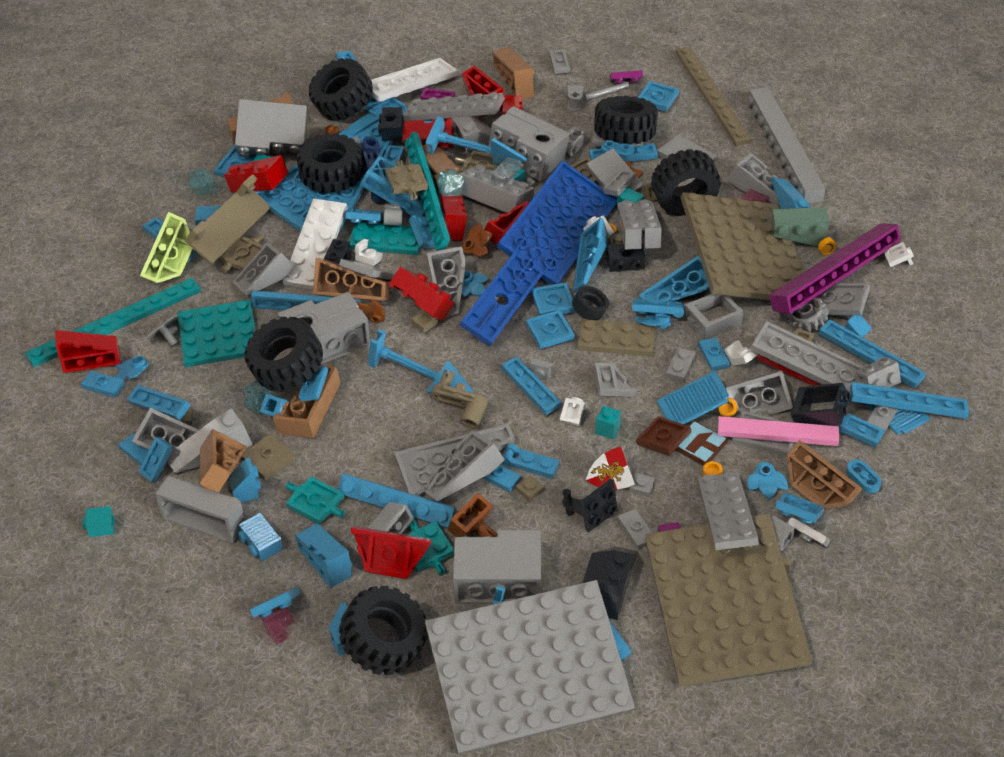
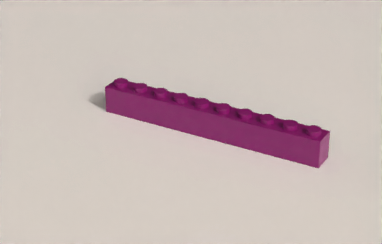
[769,223,901,314]

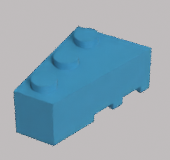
[295,523,353,588]

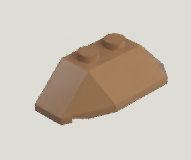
[787,440,862,510]

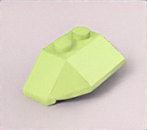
[140,212,193,283]

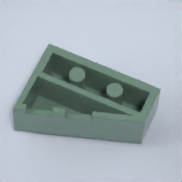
[771,207,829,246]

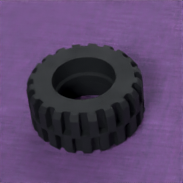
[308,58,373,121]
[594,96,658,145]
[296,133,363,194]
[651,149,721,215]
[244,316,323,392]
[339,586,428,675]

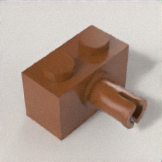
[447,493,498,537]

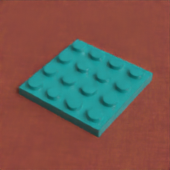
[177,300,256,367]

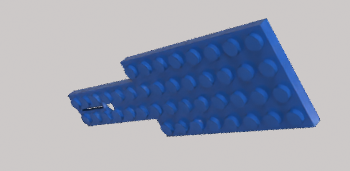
[459,160,617,347]

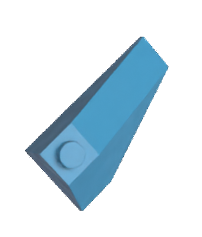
[771,177,811,209]
[573,217,608,292]
[639,255,709,301]

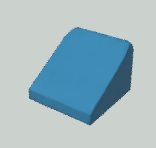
[846,315,872,337]

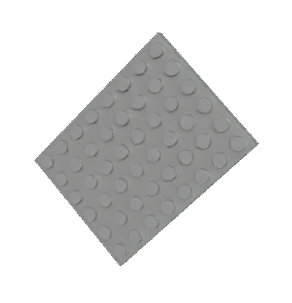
[425,580,635,754]

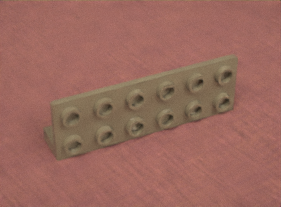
[184,174,270,265]

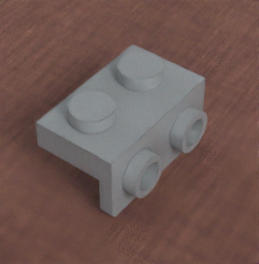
[856,357,901,388]

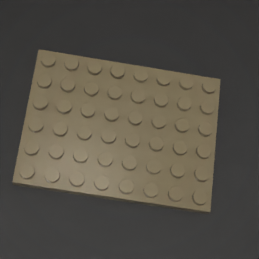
[680,193,804,300]
[645,514,812,686]

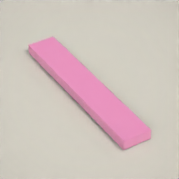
[717,416,839,446]

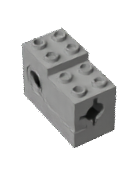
[235,99,307,157]
[488,106,570,182]
[277,292,370,364]
[453,530,541,604]

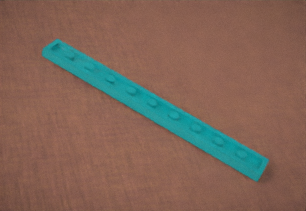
[405,132,450,251]
[25,278,201,368]

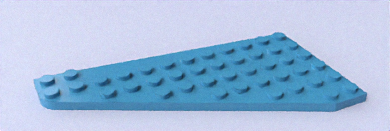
[254,97,408,232]

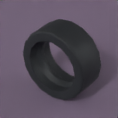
[572,286,609,320]

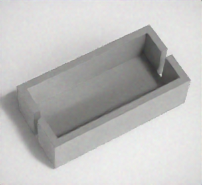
[456,165,535,213]
[617,200,661,249]
[155,476,245,544]

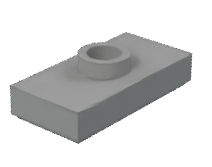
[603,170,636,196]
[867,405,898,434]
[617,509,652,550]
[787,517,831,548]

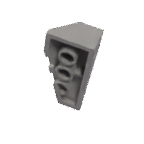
[132,408,199,450]
[167,408,253,474]
[425,430,505,502]

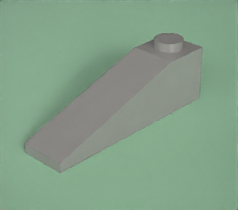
[452,116,491,152]
[727,154,780,205]
[427,246,466,317]
[712,370,793,414]

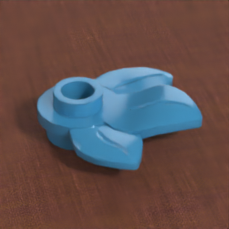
[461,270,489,297]
[634,312,671,329]
[113,356,149,380]
[747,462,788,500]

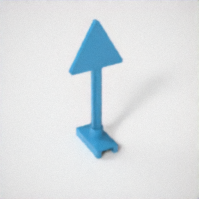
[425,116,527,164]
[368,329,473,394]

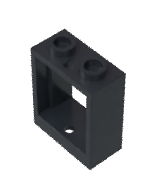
[790,383,850,426]

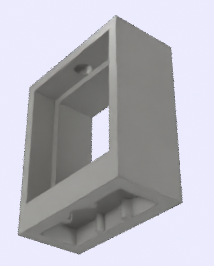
[684,294,743,340]

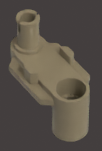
[430,369,488,429]

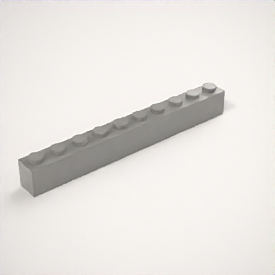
[747,87,825,203]

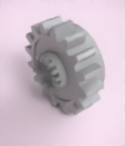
[787,298,829,332]

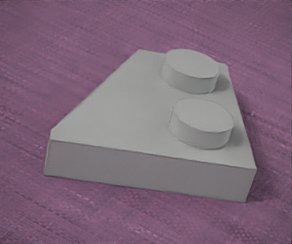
[593,363,637,397]

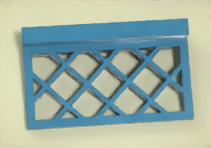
[360,155,437,216]

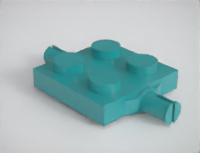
[285,476,345,525]
[408,520,454,576]

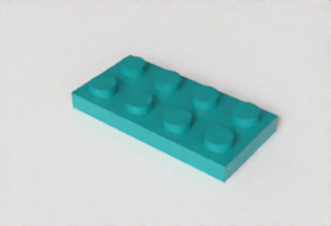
[350,222,420,255]

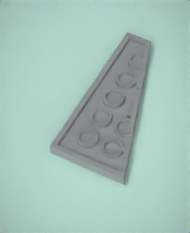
[394,424,515,496]

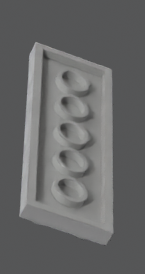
[403,92,505,121]
[750,321,864,398]
[698,472,759,550]

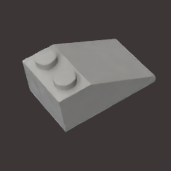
[233,242,295,296]

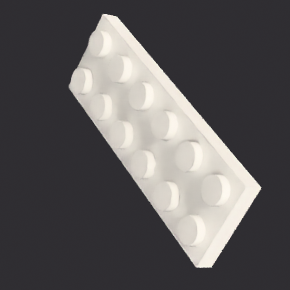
[372,58,458,102]
[283,199,347,289]

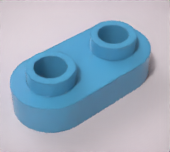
[601,141,634,160]
[846,459,882,493]

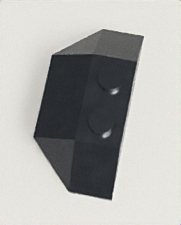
[582,546,638,620]

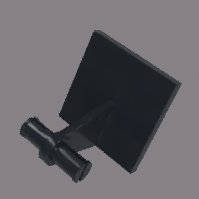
[562,479,618,533]

